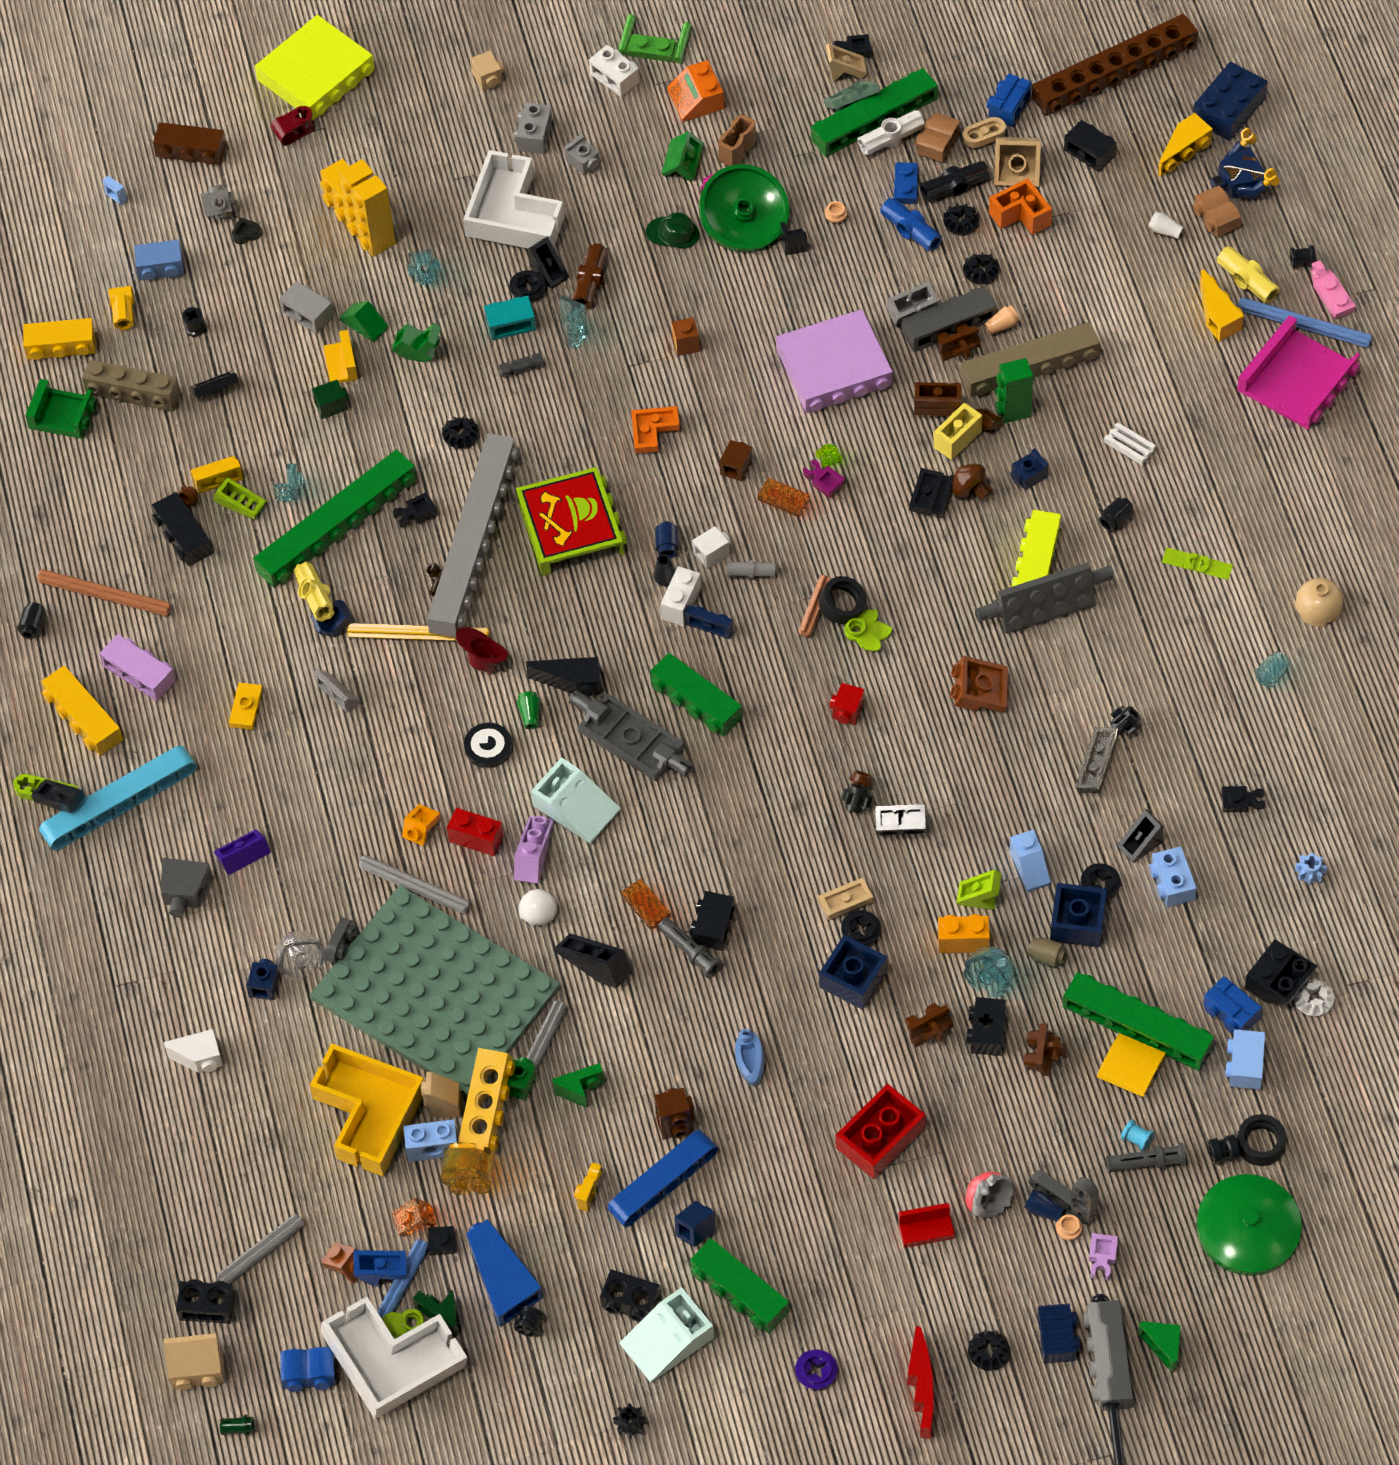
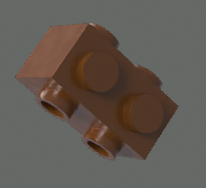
[654,1088,695,1140]

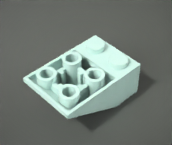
[531,757,621,844]
[619,1287,714,1383]

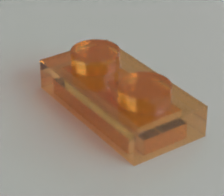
[757,478,810,517]
[621,879,671,931]

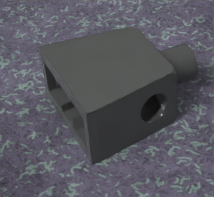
[161,858,212,917]

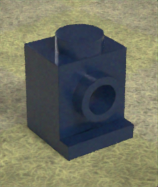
[1010,448,1049,490]
[246,959,279,1000]

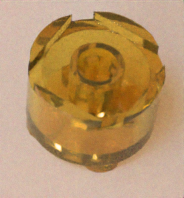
[440,1142,495,1195]

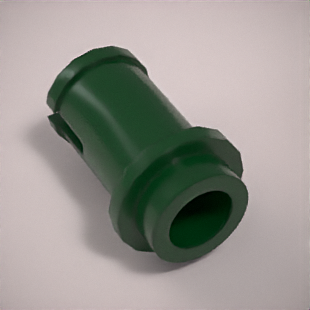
[220,1414,254,1436]

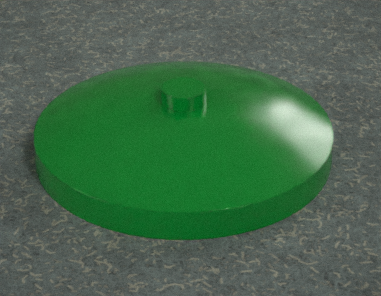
[698,164,789,252]
[1196,1174,1302,1276]

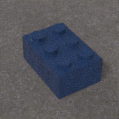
[1193,61,1268,141]

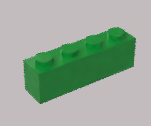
[650,653,743,737]
[690,1238,790,1334]

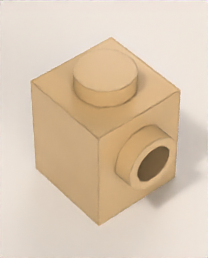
[470,51,504,91]

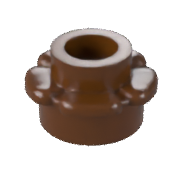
[178,485,199,508]
[849,770,873,787]

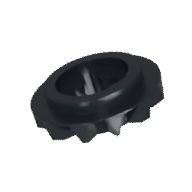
[943,203,979,234]
[963,251,1000,284]
[509,270,546,302]
[442,415,479,449]
[1080,863,1121,899]
[841,910,881,946]
[968,1329,1010,1371]

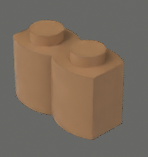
[915,112,960,162]
[718,114,756,166]
[1193,185,1241,237]

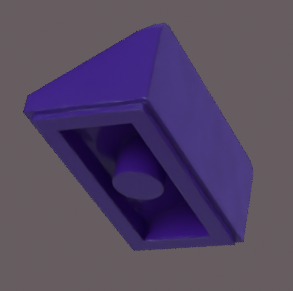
[214,829,270,875]

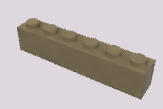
[960,322,1101,397]

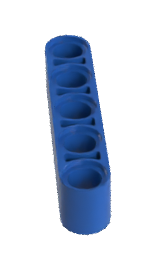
[607,1130,718,1228]

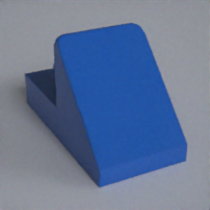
[353,1250,407,1286]

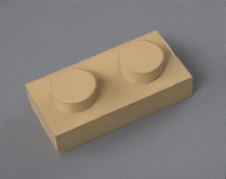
[818,878,874,920]

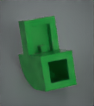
[391,323,441,362]

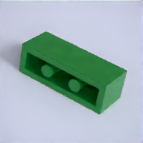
[995,358,1033,423]

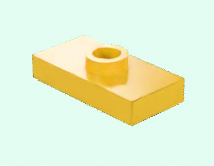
[228,682,263,730]

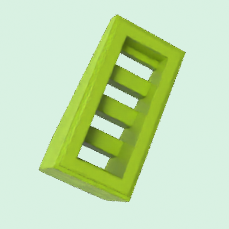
[213,477,267,519]

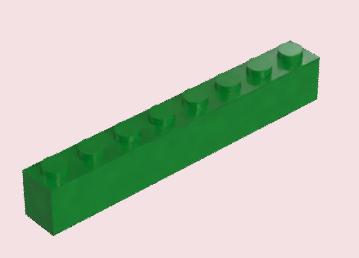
[253,449,417,588]

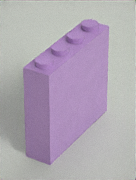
[776,309,892,413]

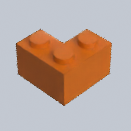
[989,178,1052,235]

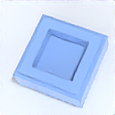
[103,175,127,205]

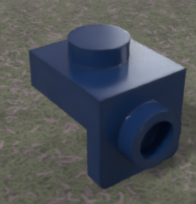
[310,600,353,637]

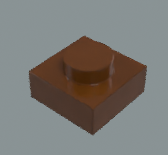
[976,408,1004,430]

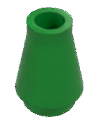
[516,691,540,729]

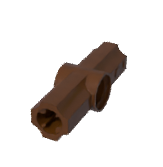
[572,243,608,309]

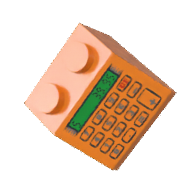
[667,60,724,122]

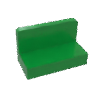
[661,131,704,181]

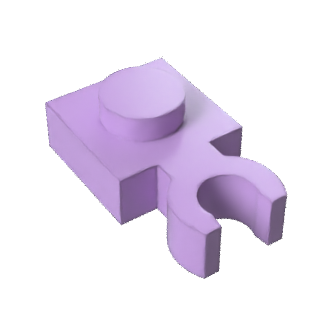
[1089,1233,1118,1280]

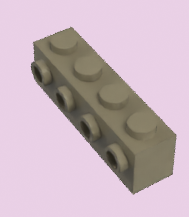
[82,359,180,411]

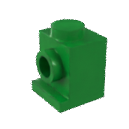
[507,1057,537,1101]

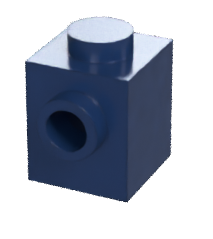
[674,1201,716,1248]

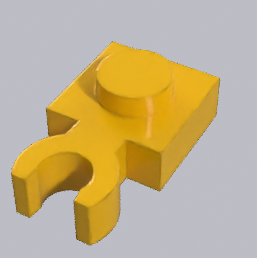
[574,1162,602,1212]

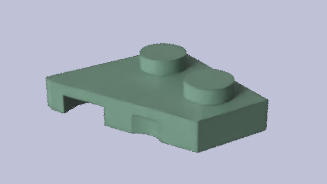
[823,81,881,111]

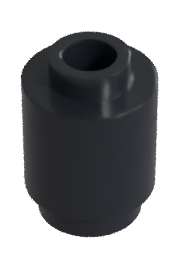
[1099,497,1134,532]
[17,602,46,639]

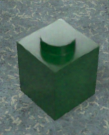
[312,379,349,419]

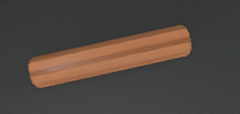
[798,575,831,638]

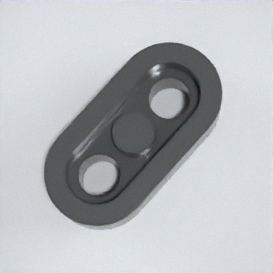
[325,917,356,963]

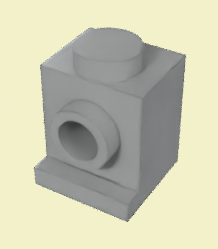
[564,135,600,176]

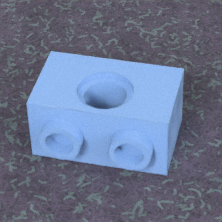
[403,1119,459,1162]

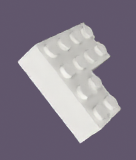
[463,150,565,248]
[321,1296,467,1419]

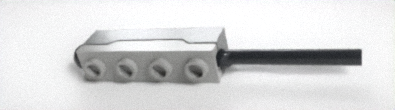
[1083,1294,1133,1465]

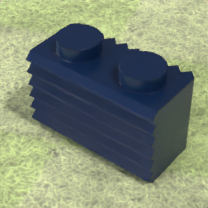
[1037,1303,1080,1364]

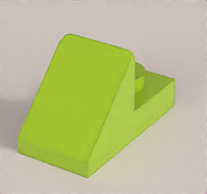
[956,869,1002,910]

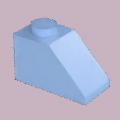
[1010,830,1051,892]

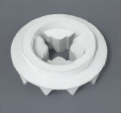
[1293,978,1335,1016]

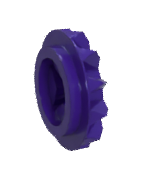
[795,1349,837,1391]

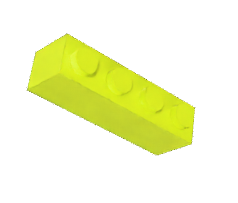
[1011,510,1061,587]

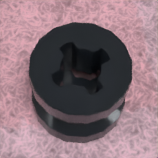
[514,1306,544,1337]

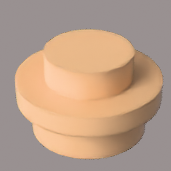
[825,201,847,223]
[1056,1214,1082,1240]

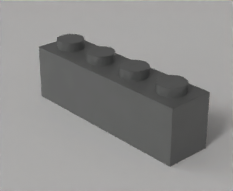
[902,286,997,352]

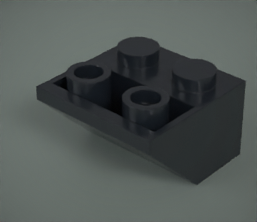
[1244,939,1317,1004]

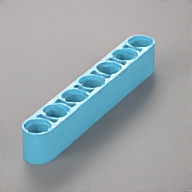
[39,745,197,850]

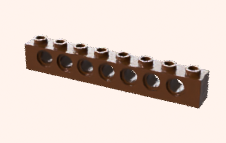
[1032,13,1198,116]

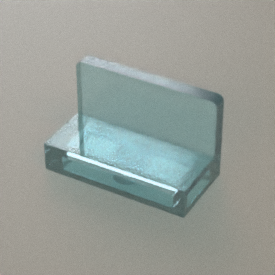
[559,295,588,349]

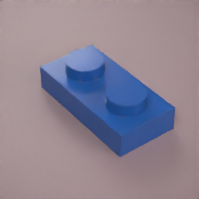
[894,162,918,204]

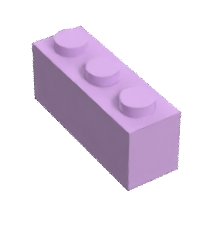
[99,634,176,701]

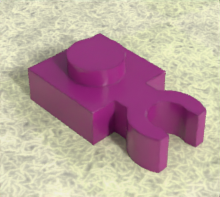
[803,459,845,498]

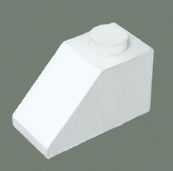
[164,1029,223,1073]

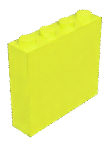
[255,15,375,120]

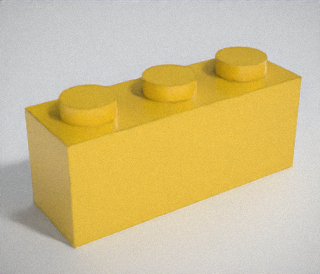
[23,318,96,360]

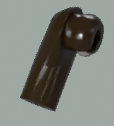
[426,563,443,597]

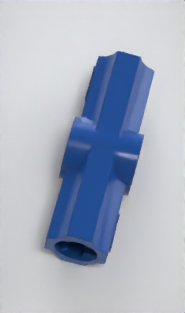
[880,198,942,252]

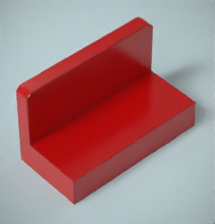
[898,1203,955,1248]

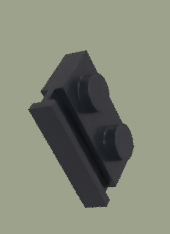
[909,468,954,518]

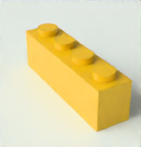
[41,665,123,756]

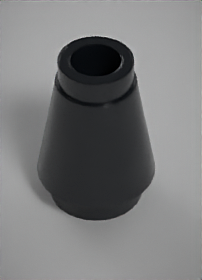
[653,554,676,586]

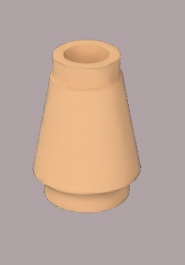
[984,305,1020,335]

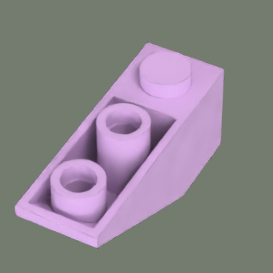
[514,816,554,883]

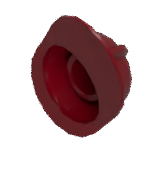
[456,627,508,674]

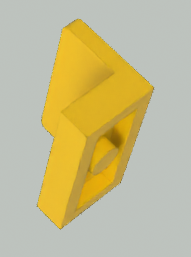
[323,330,358,383]
[191,456,243,494]

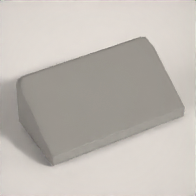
[314,669,361,713]

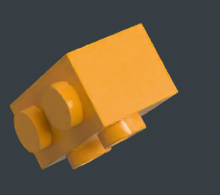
[938,914,990,953]

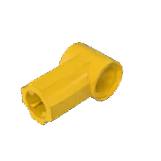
[109,286,134,331]

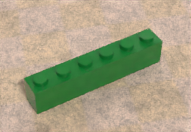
[811,68,938,157]
[1062,972,1214,1071]

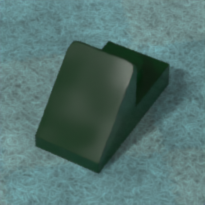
[412,1290,459,1337]

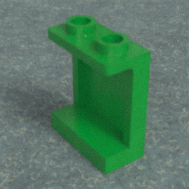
[25,379,97,439]

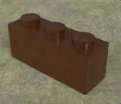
[153,122,227,165]

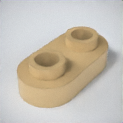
[963,117,1006,148]

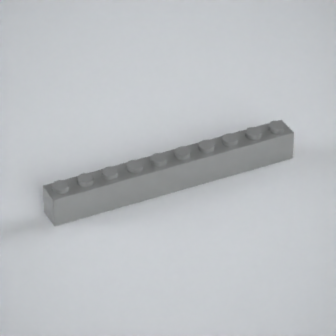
[427,433,519,638]

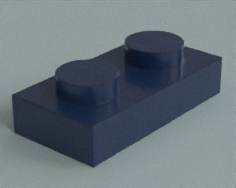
[685,604,733,640]

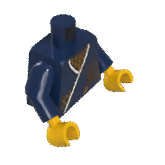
[1210,128,1280,199]

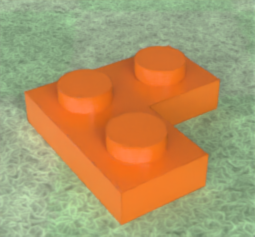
[631,406,680,454]

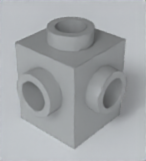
[200,184,235,218]

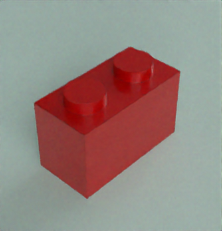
[447,808,504,856]

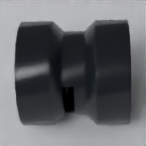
[1208,1134,1240,1164]

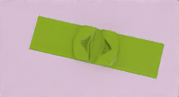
[1162,547,1233,580]

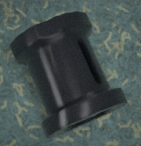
[1289,245,1316,268]
[182,307,205,337]

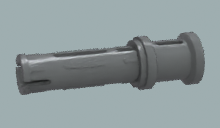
[658,917,723,978]
[1106,1143,1186,1172]

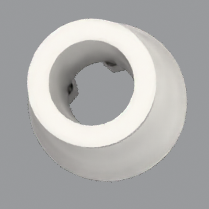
[1148,211,1183,239]

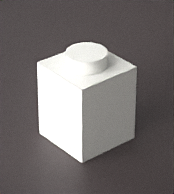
[692,526,731,569]

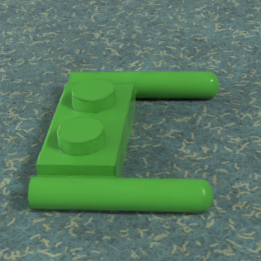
[618,14,691,63]

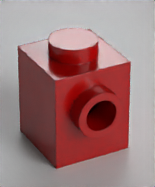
[829,683,865,725]

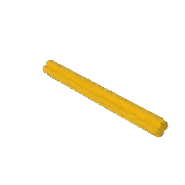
[347,623,490,641]

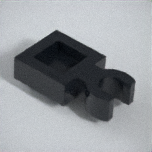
[392,492,438,528]
[1221,786,1265,813]

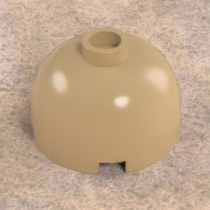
[1295,577,1344,627]

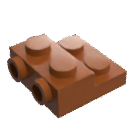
[950,655,1008,712]

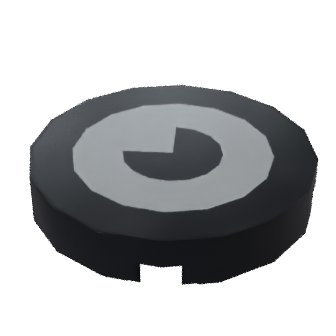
[463,722,512,768]

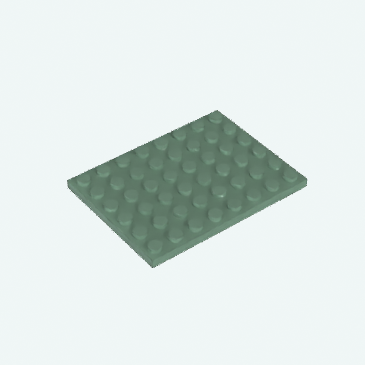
[309,885,561,1098]

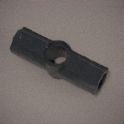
[920,161,990,202]

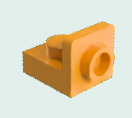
[402,804,440,846]

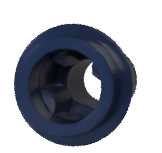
[1024,1189,1064,1222]

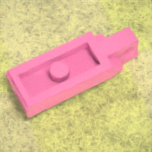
[1311,260,1356,319]

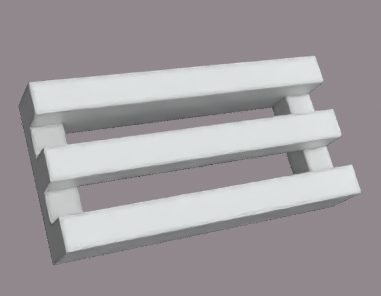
[1104,422,1156,465]

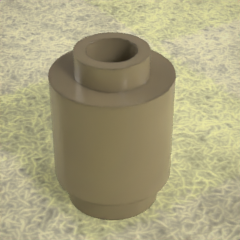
[1028,937,1067,968]

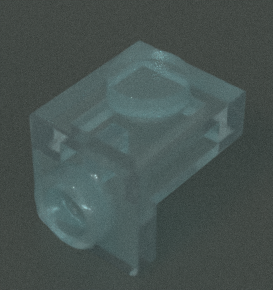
[273,463,303,502]

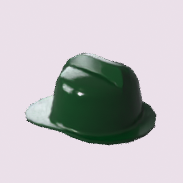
[646,212,699,248]

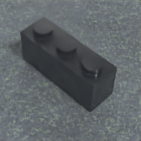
[151,492,213,567]

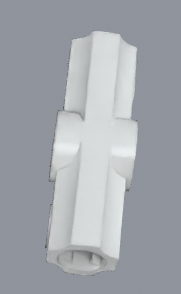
[857,110,925,156]

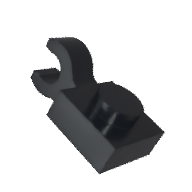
[832,34,872,57]

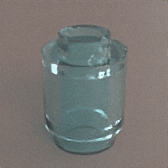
[1255,651,1290,687]

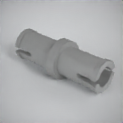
[727,560,775,579]

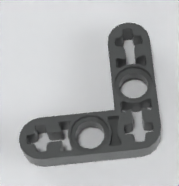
[1028,1170,1099,1224]

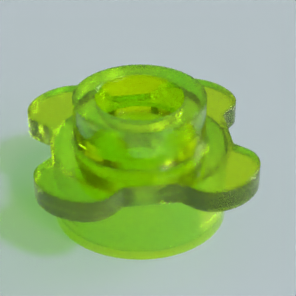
[815,444,843,468]

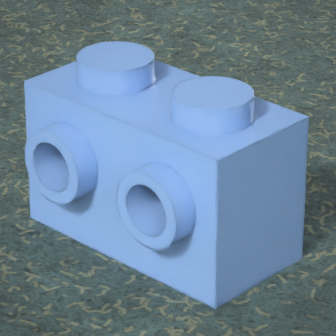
[1149,846,1197,907]
[1225,1029,1265,1089]

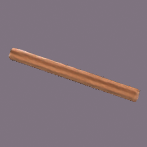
[37,569,171,616]

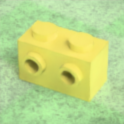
[933,403,982,460]

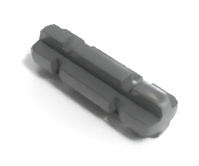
[499,353,544,377]

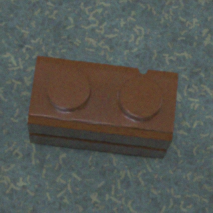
[914,382,962,416]

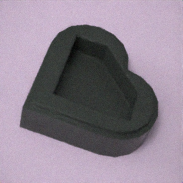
[232,217,262,245]

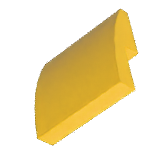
[1097,1033,1166,1097]

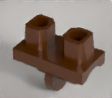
[937,323,980,361]
[905,1003,954,1047]
[1024,1023,1067,1076]

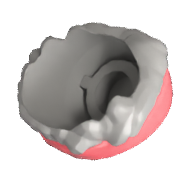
[965,1171,1014,1218]

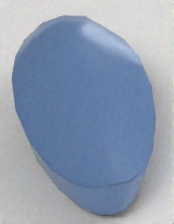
[735,1029,765,1086]

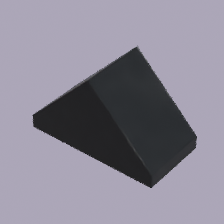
[528,237,569,288]
[1116,809,1164,863]

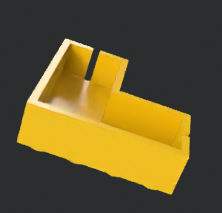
[320,158,396,257]
[310,1043,424,1176]

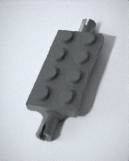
[974,562,1114,634]
[569,690,694,781]

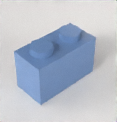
[134,239,184,280]

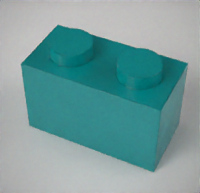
[484,296,536,341]

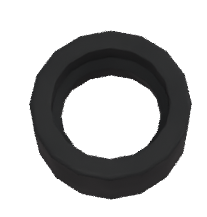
[819,576,867,624]
[1237,1114,1287,1166]

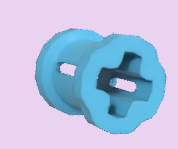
[1121,1119,1155,1152]

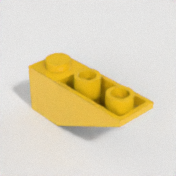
[1158,113,1213,177]
[1200,269,1244,342]

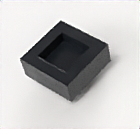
[428,1226,455,1255]

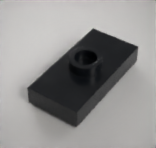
[190,371,239,397]

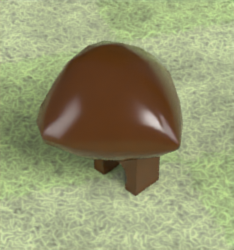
[953,464,993,500]

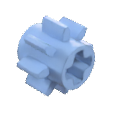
[1295,852,1327,885]

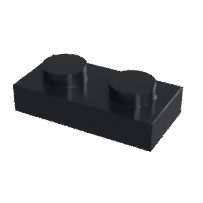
[31,779,85,813]

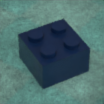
[1050,883,1107,947]
[819,935,888,1009]

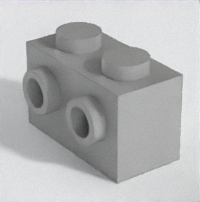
[514,102,553,154]

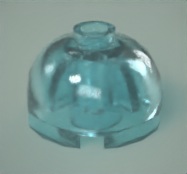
[963,946,1015,997]

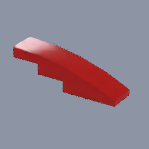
[907,1326,934,1439]

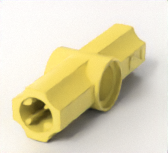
[1217,246,1279,304]
[293,562,335,622]

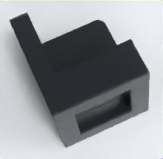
[780,221,807,256]

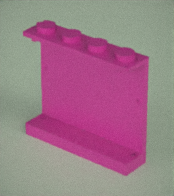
[1237,315,1361,430]

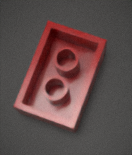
[835,1083,926,1179]

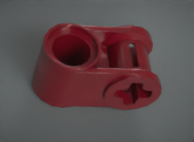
[270,106,315,146]

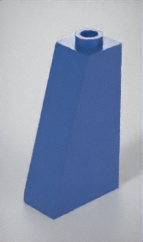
[466,1219,543,1327]

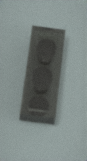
[1075,727,1120,794]

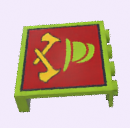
[516,467,627,576]

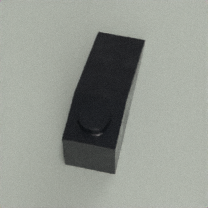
[526,657,601,696]
[554,933,632,988]

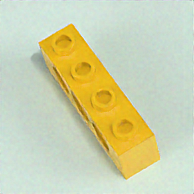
[457,1048,515,1157]

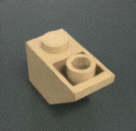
[421,1072,461,1117]

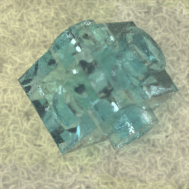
[407,248,441,285]

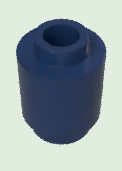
[655,521,679,558]

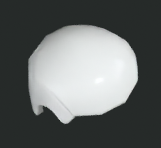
[518,889,557,926]

